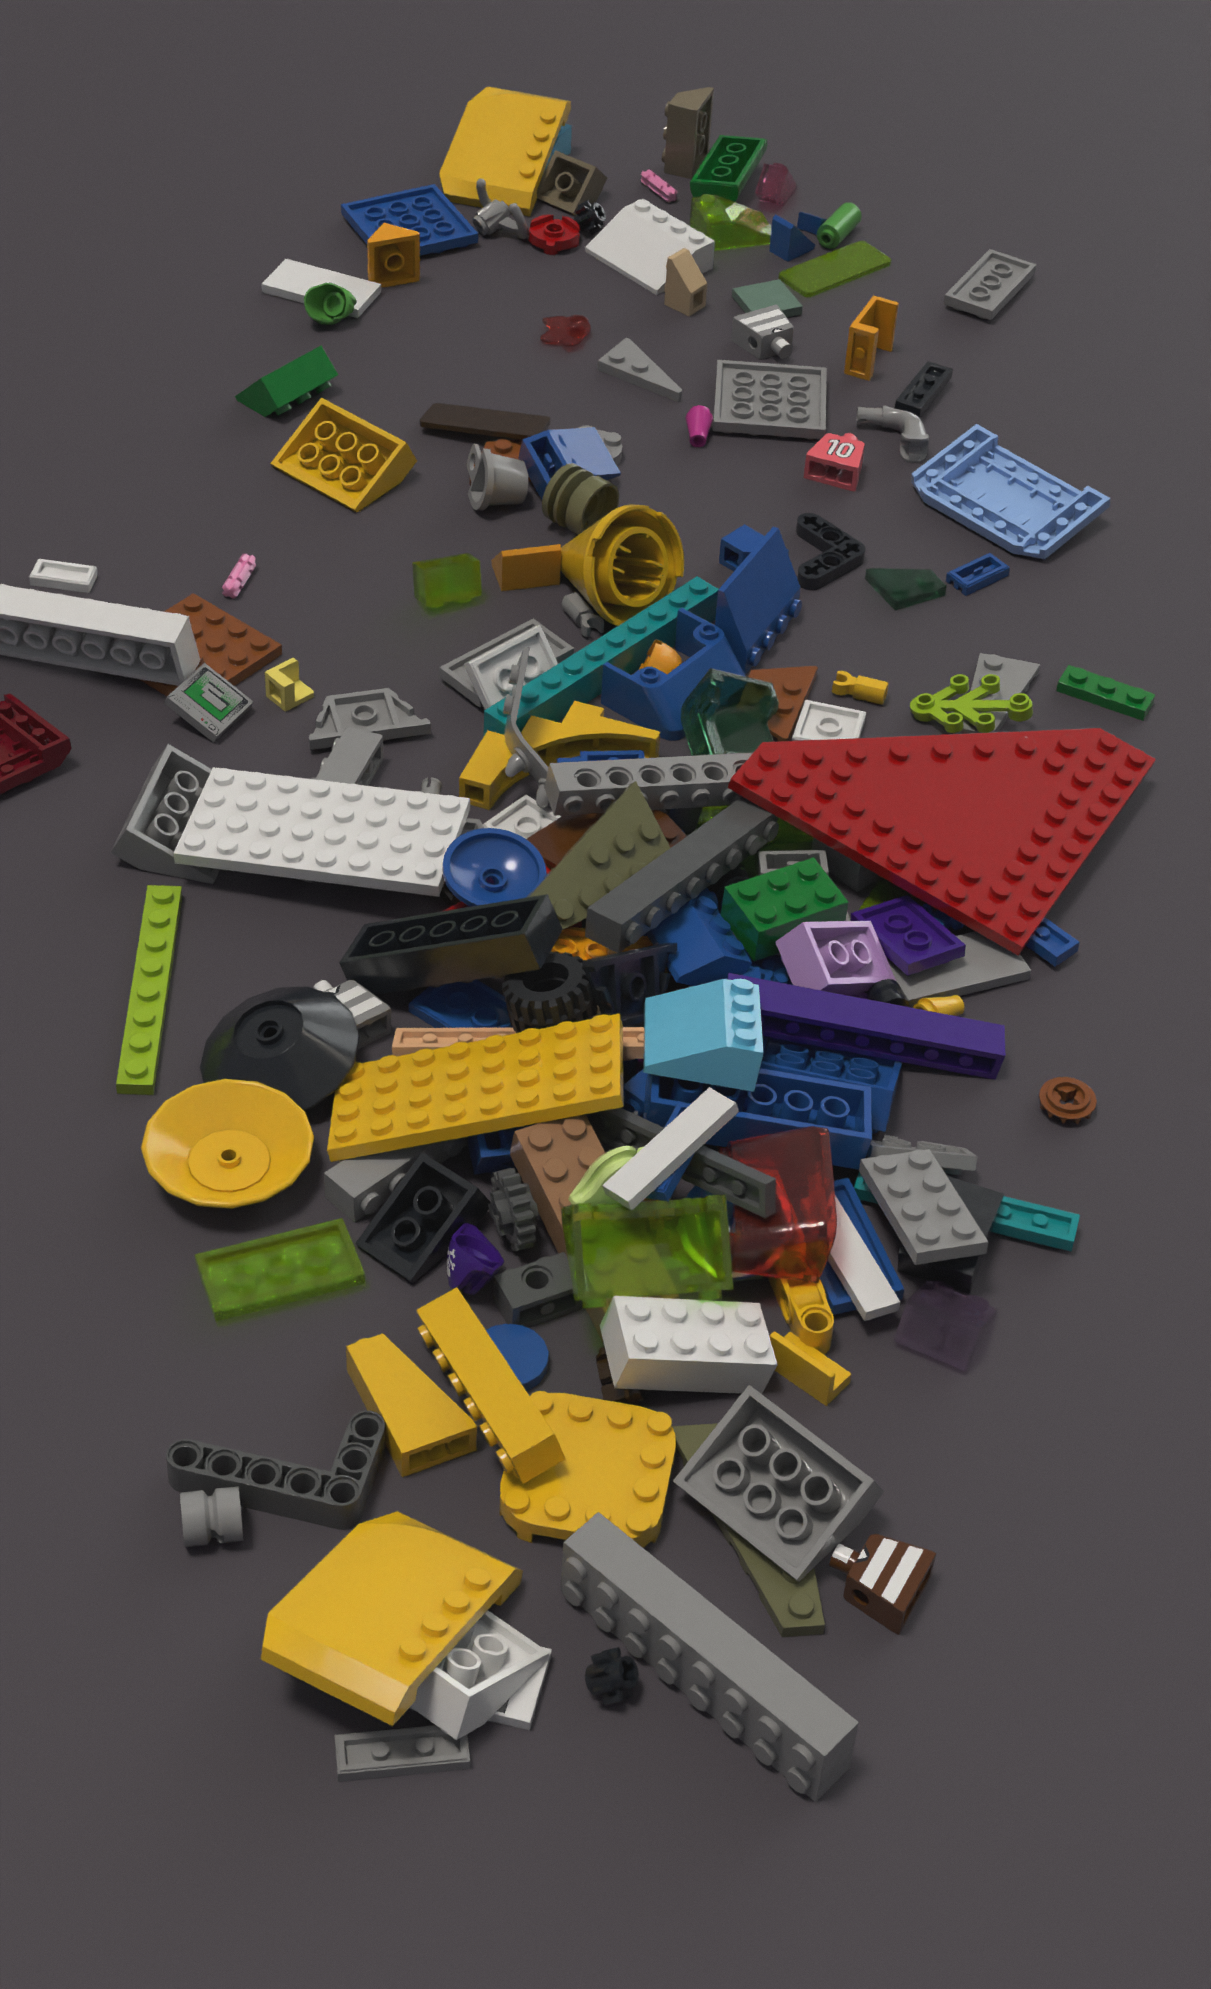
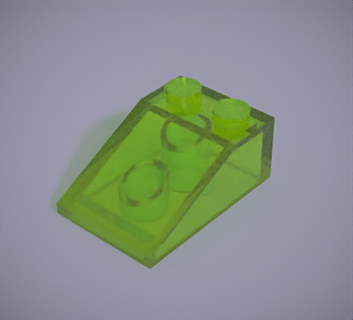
[689,194,772,251]

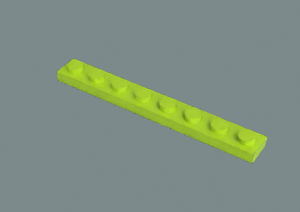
[116,885,182,1095]

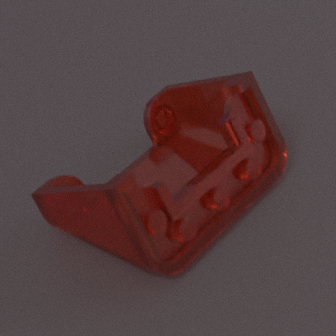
[719,1126,837,1283]

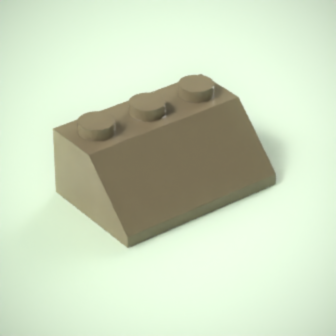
[662,87,714,179]

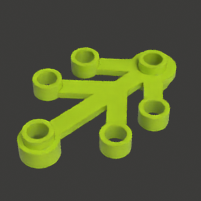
[910,674,1033,733]

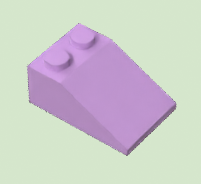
[775,921,896,996]

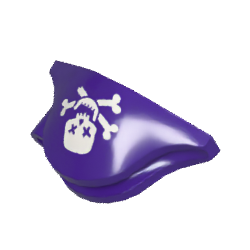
[447,1223,504,1295]

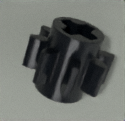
[574,200,606,235]
[585,1647,639,1705]

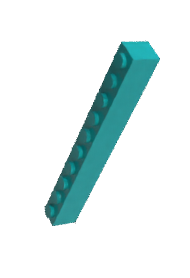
[483,576,718,737]

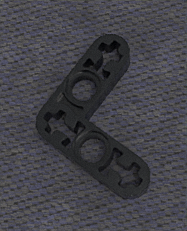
[796,513,866,590]

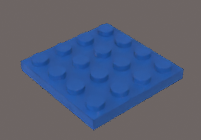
[341,184,478,256]

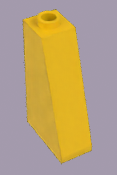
[346,1333,477,1477]

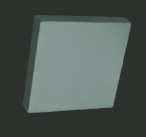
[732,279,803,317]

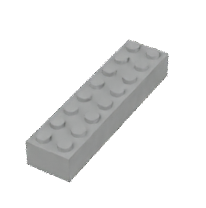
[560,1512,859,1802]

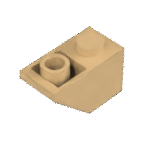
[664,248,707,316]

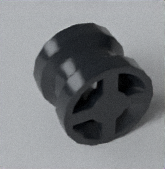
[867,979,910,1007]

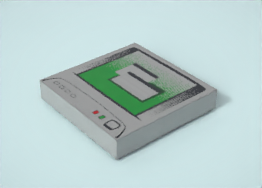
[164,663,253,743]

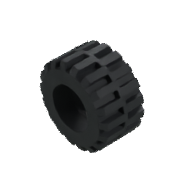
[502,952,598,1033]

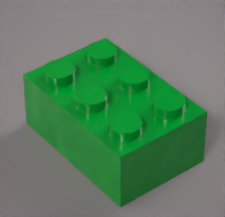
[721,857,849,961]

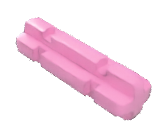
[640,169,678,203]
[222,553,256,599]

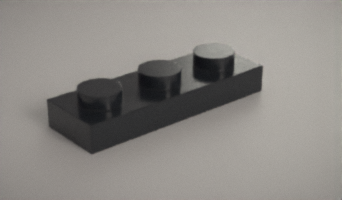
[895,361,953,417]

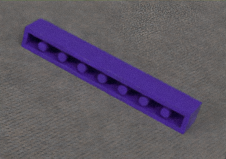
[727,973,1006,1080]

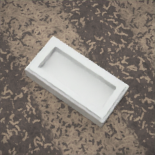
[29,559,98,593]

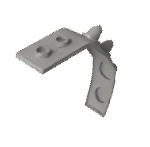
[503,647,549,808]

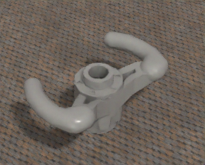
[472,179,528,239]

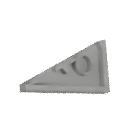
[597,338,683,402]

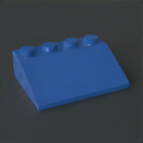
[715,526,802,675]
[760,1036,903,1134]

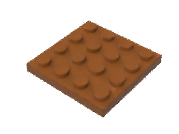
[139,593,282,696]

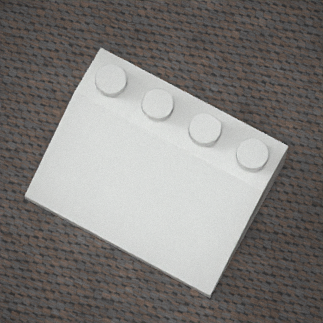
[585,199,715,295]
[410,1610,549,1740]

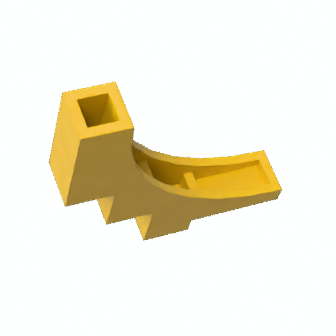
[459,701,660,810]

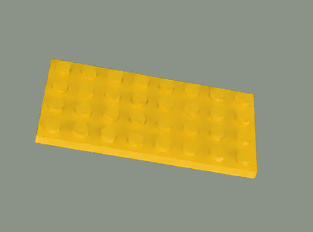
[327,1013,624,1162]

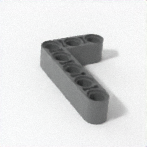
[166,1410,385,1530]

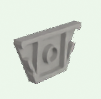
[309,688,431,750]

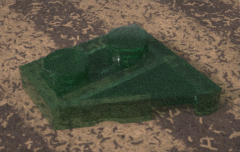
[865,568,947,611]

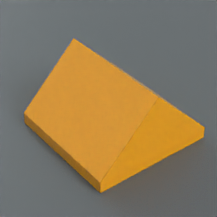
[367,223,420,288]
[491,544,561,591]

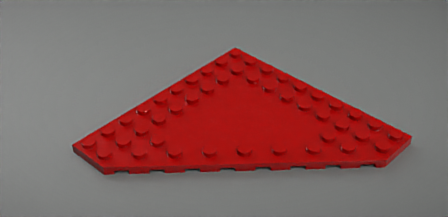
[728,728,1156,956]

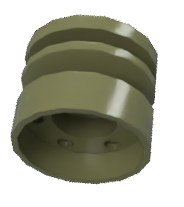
[542,463,619,535]

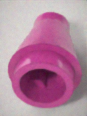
[685,405,713,447]

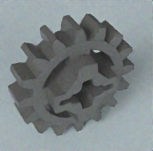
[488,1168,539,1251]

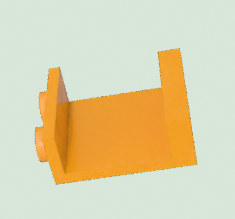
[844,295,899,381]

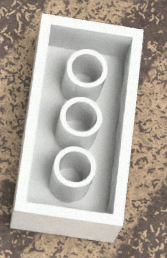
[600,1296,777,1394]

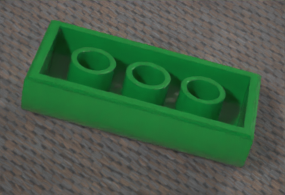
[690,135,767,211]

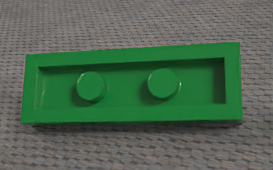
[1056,665,1156,721]

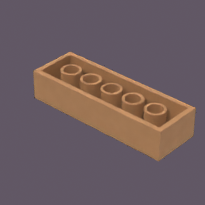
[510,1114,679,1343]

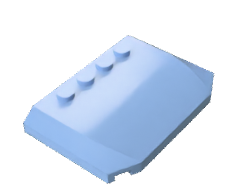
[911,424,1110,559]

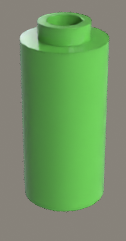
[817,202,862,249]

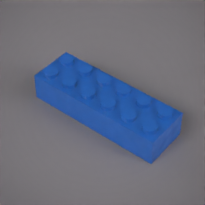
[643,1068,872,1169]

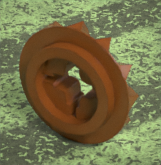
[1038,1077,1097,1124]

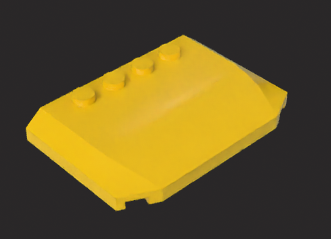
[439,87,571,217]
[260,1511,523,1726]

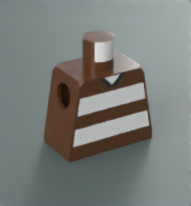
[829,1534,936,1635]

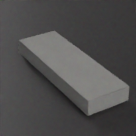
[335,1725,470,1782]

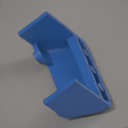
[601,608,746,741]

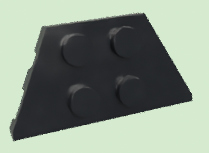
[582,943,677,1027]

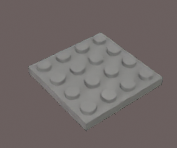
[713,360,827,440]

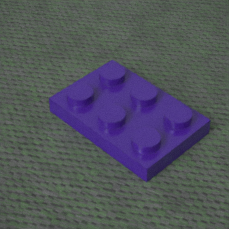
[851,895,966,976]

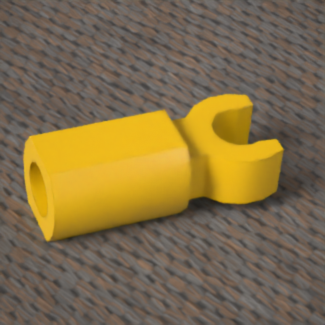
[832,671,889,705]

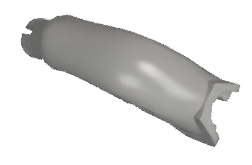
[856,406,929,463]

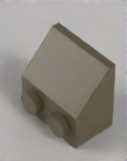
[537,150,608,215]

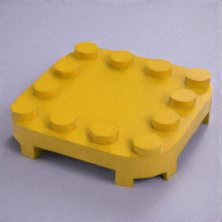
[500,1391,676,1548]

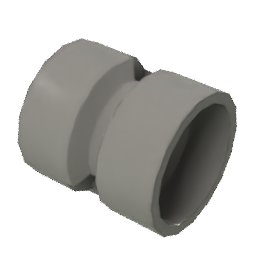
[180,1486,243,1547]

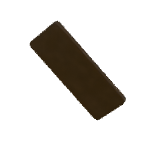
[420,403,550,440]

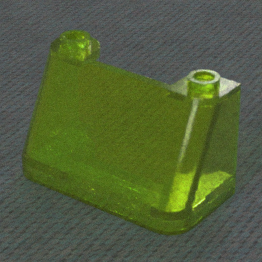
[561,1195,733,1308]

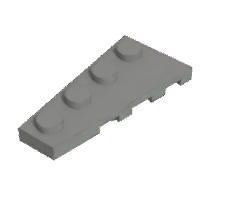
[960,653,1041,734]

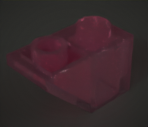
[755,163,797,206]

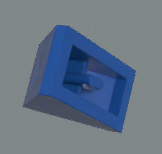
[769,214,816,262]

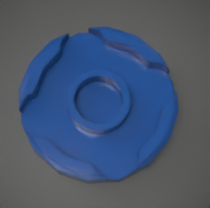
[486,1323,549,1391]

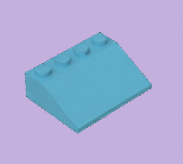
[643,978,764,1092]

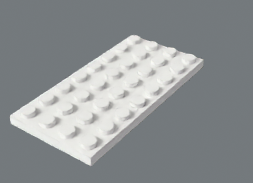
[173,767,471,897]

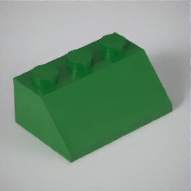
[235,345,338,417]

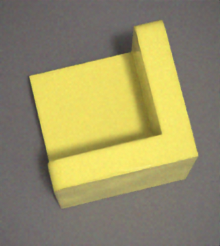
[265,658,314,712]

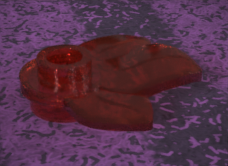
[540,315,591,346]

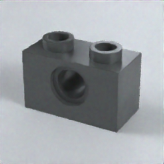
[493,1252,584,1328]

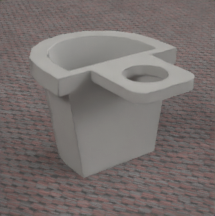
[467,444,528,511]

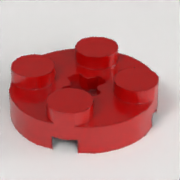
[528,215,580,255]

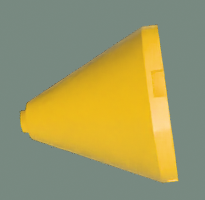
[560,504,684,626]

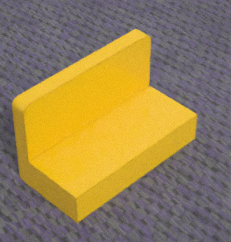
[769,1331,852,1406]

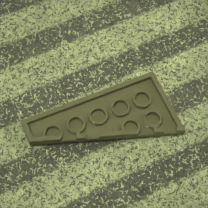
[526,781,671,930]
[672,1423,825,1637]

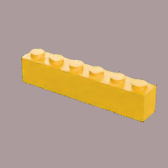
[416,1287,566,1484]

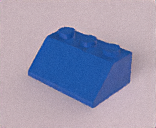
[646,896,752,986]

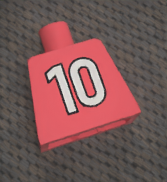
[804,433,865,492]

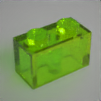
[412,553,482,607]

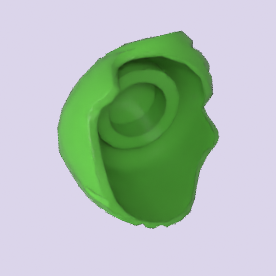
[304,283,357,325]

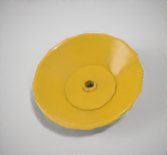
[141,1079,314,1209]

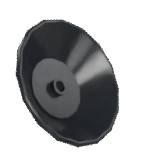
[200,986,360,1111]

